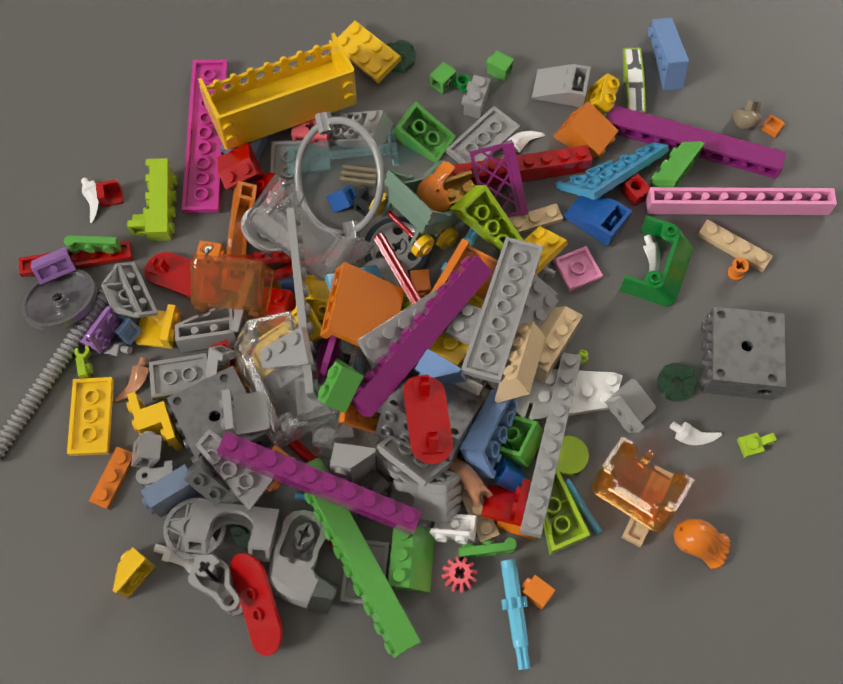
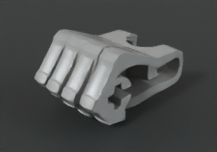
[393,470,462,523]
[188,554,243,616]

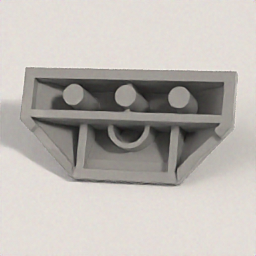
[102,262,158,318]

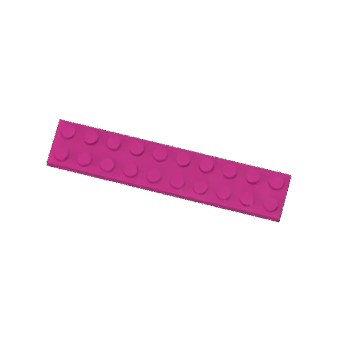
[182,59,228,213]

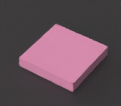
[553,246,603,292]

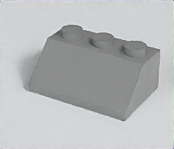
[330,443,377,486]

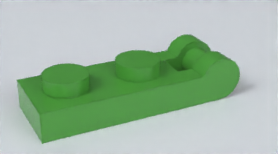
[64,235,122,254]
[458,538,517,560]

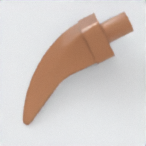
[114,357,149,402]

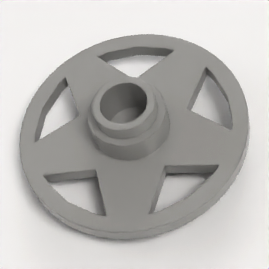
[163,498,226,560]

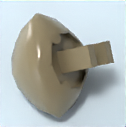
[732,100,762,130]

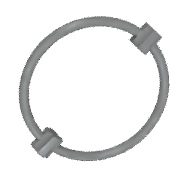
[294,112,385,243]

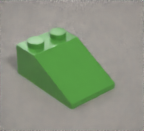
[390,102,456,163]
[317,358,363,413]
[499,416,544,467]

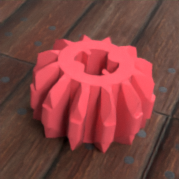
[442,556,477,593]

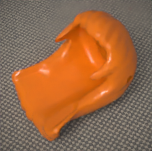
[417,161,455,213]
[674,519,731,569]

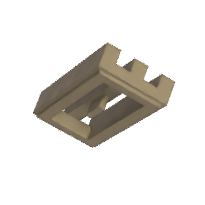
[340,165,377,187]

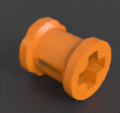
[727,258,749,281]

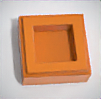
[760,114,786,138]

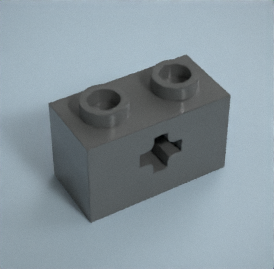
[184,455,231,506]

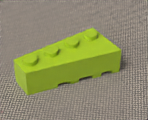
[449,185,524,253]

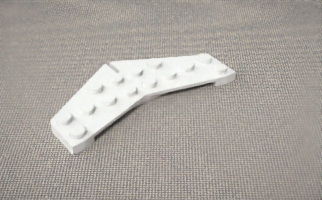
[485,369,623,421]

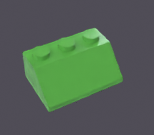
[650,141,705,187]
[388,525,435,593]

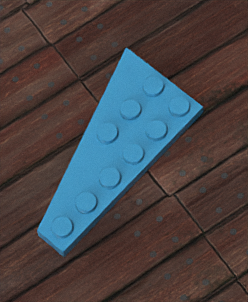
[555,142,669,200]

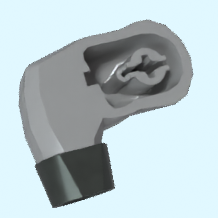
[268,510,339,615]

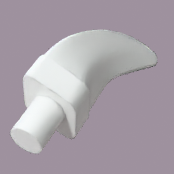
[507,131,545,152]
[81,178,99,223]
[643,234,661,272]
[670,422,722,445]
[153,542,194,573]

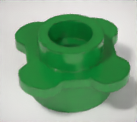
[453,74,472,92]

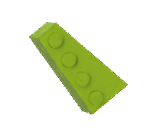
[145,158,178,241]
[533,468,590,556]

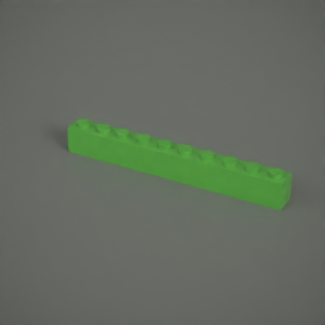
[304,457,421,659]

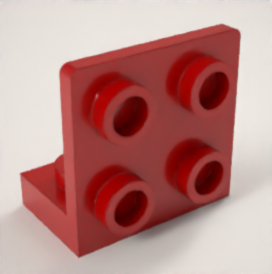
[481,479,531,527]

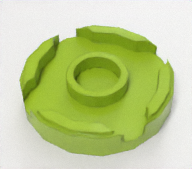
[557,436,589,476]

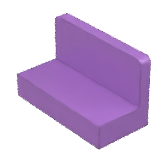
[31,247,76,285]

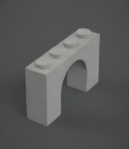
[184,499,279,562]

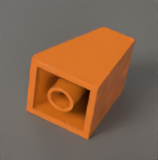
[553,101,619,159]

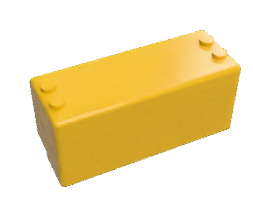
[198,33,357,150]

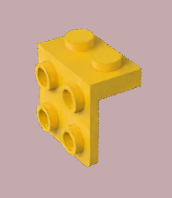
[135,304,181,349]

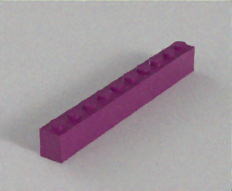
[607,105,786,179]
[351,255,492,417]
[217,432,422,535]

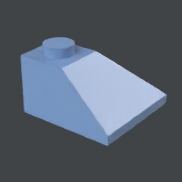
[414,348,467,383]

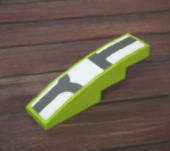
[623,48,646,113]

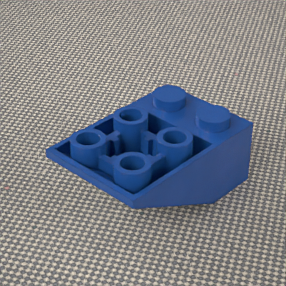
[563,196,632,247]

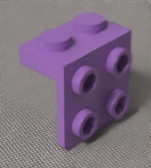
[80,306,122,354]

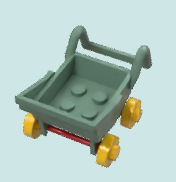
[369,160,460,258]

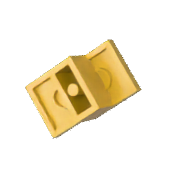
[126,392,184,451]

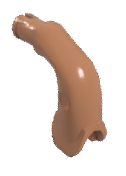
[448,456,493,507]

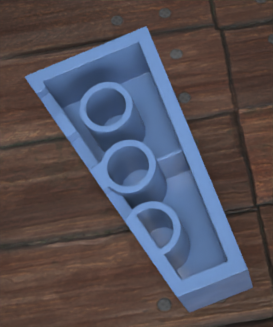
[648,18,689,91]
[460,389,518,479]

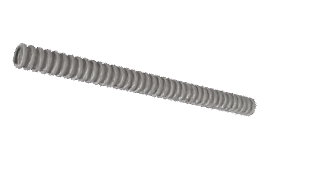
[0,285,109,462]

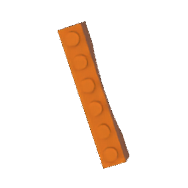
[221,181,257,292]

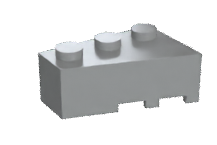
[175,300,238,352]

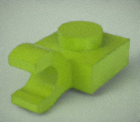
[74,345,93,379]
[737,433,777,458]

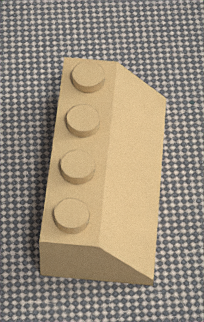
[534,306,583,383]
[494,321,546,403]

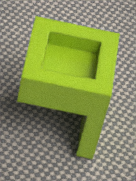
[127,207,148,235]

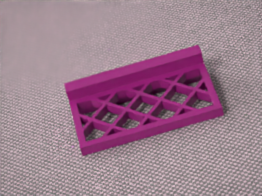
[469,140,529,218]
[314,335,344,386]

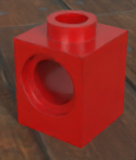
[621,174,650,207]

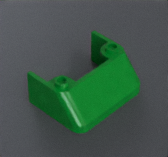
[619,215,693,307]

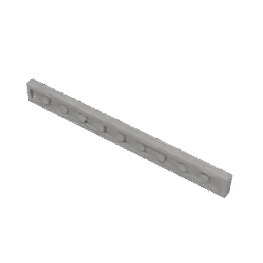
[286,207,320,399]
[520,352,582,538]

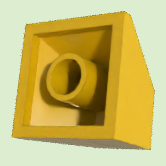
[113,547,156,599]

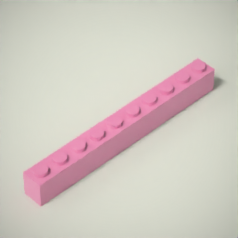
[646,187,837,215]

